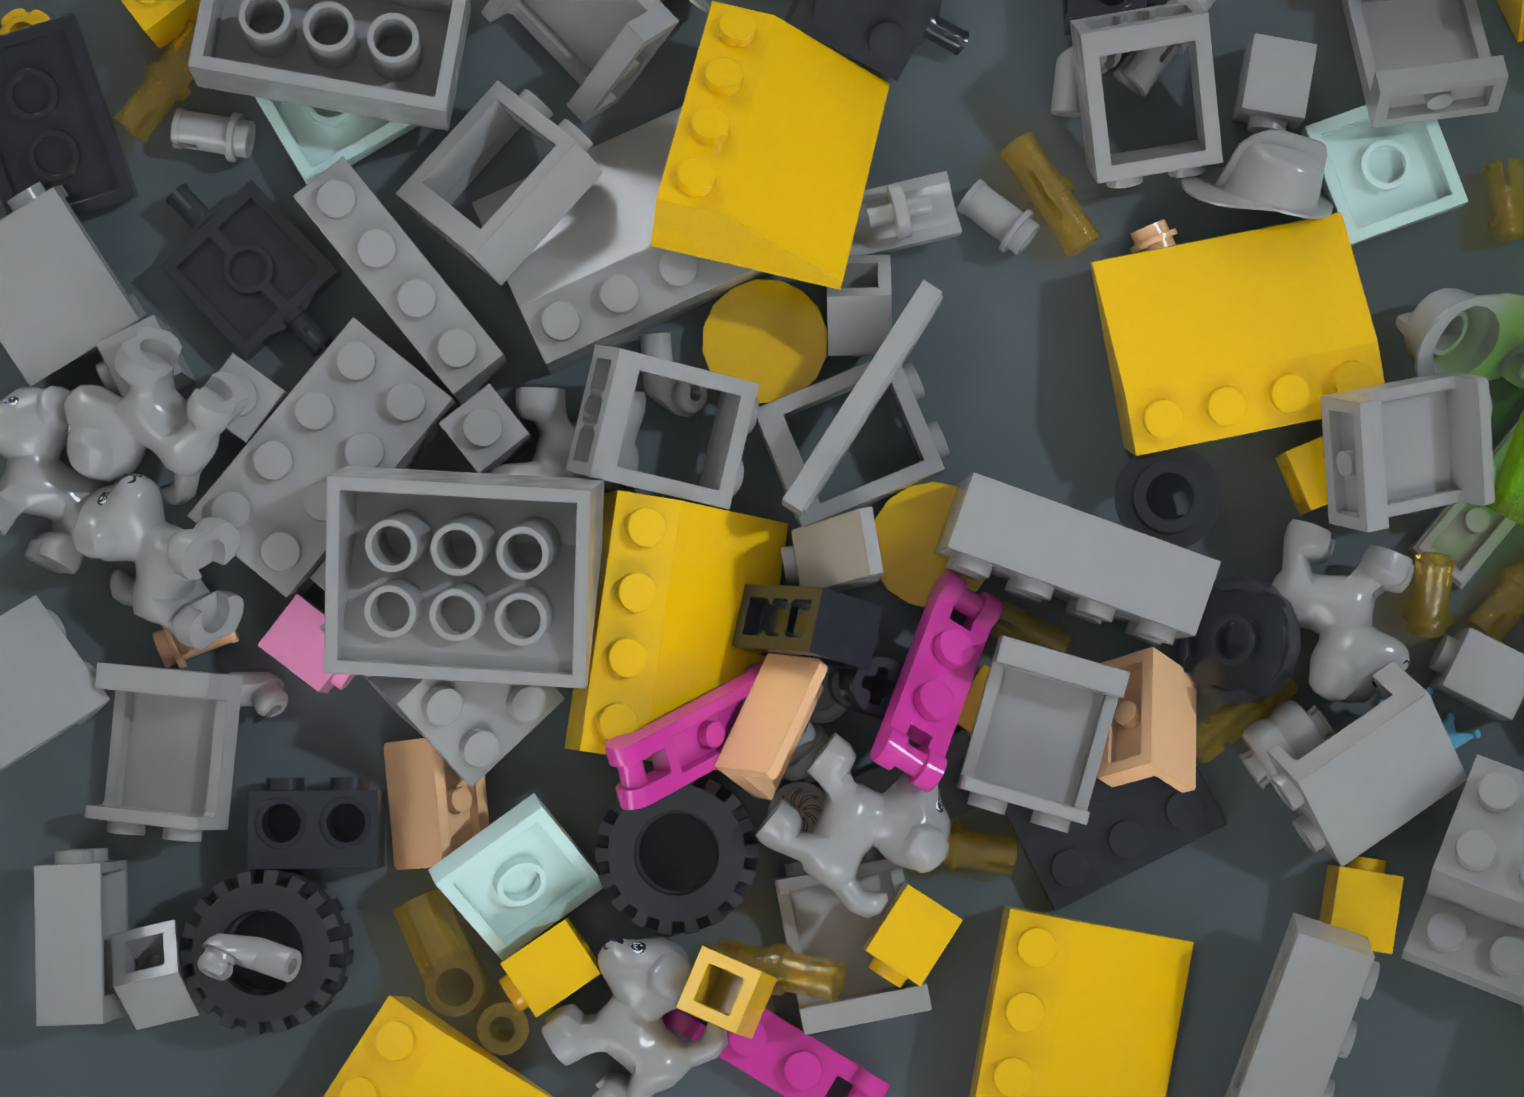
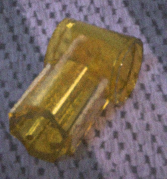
[392,888,491,1017]

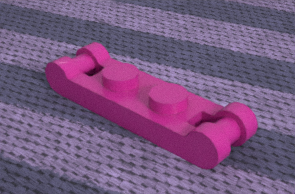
[870,569,1003,792]
[604,660,764,810]
[662,965,891,1097]

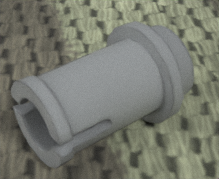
[171,108,256,162]
[957,179,1041,256]

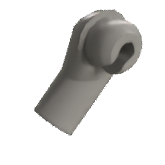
[639,333,708,417]

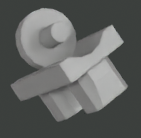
[849,171,962,255]

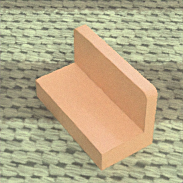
[1097,647,1197,793]
[714,653,828,800]
[384,738,489,870]

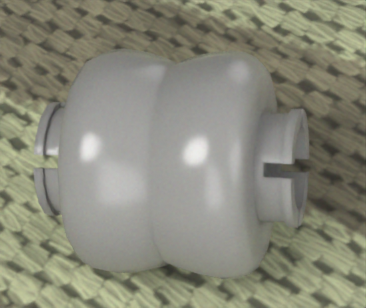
[1239,700,1335,789]

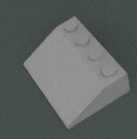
[472,107,770,374]
[324,466,604,689]

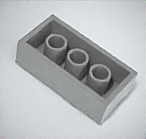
[188,0,471,131]
[187,317,459,600]
[934,472,1221,646]

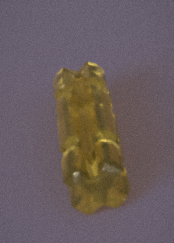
[1196,677,1298,764]

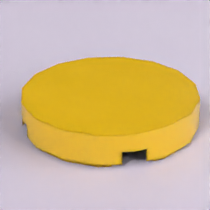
[702,279,828,406]
[875,482,986,608]

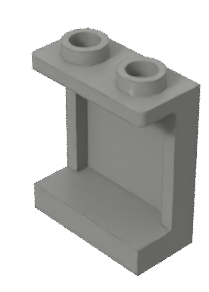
[481,0,679,123]
[1341,0,1509,128]
[0,182,147,387]
[1320,371,1496,533]
[0,595,111,772]
[956,636,1130,833]
[1267,661,1468,867]
[84,663,243,842]
[774,847,932,1035]

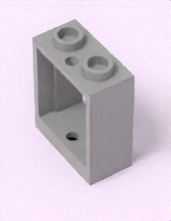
[1070,0,1223,188]
[396,80,603,286]
[566,344,759,509]
[756,361,950,527]
[34,848,129,1026]

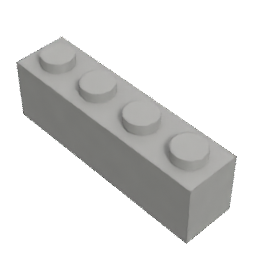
[293,156,510,404]
[1225,912,1380,1097]

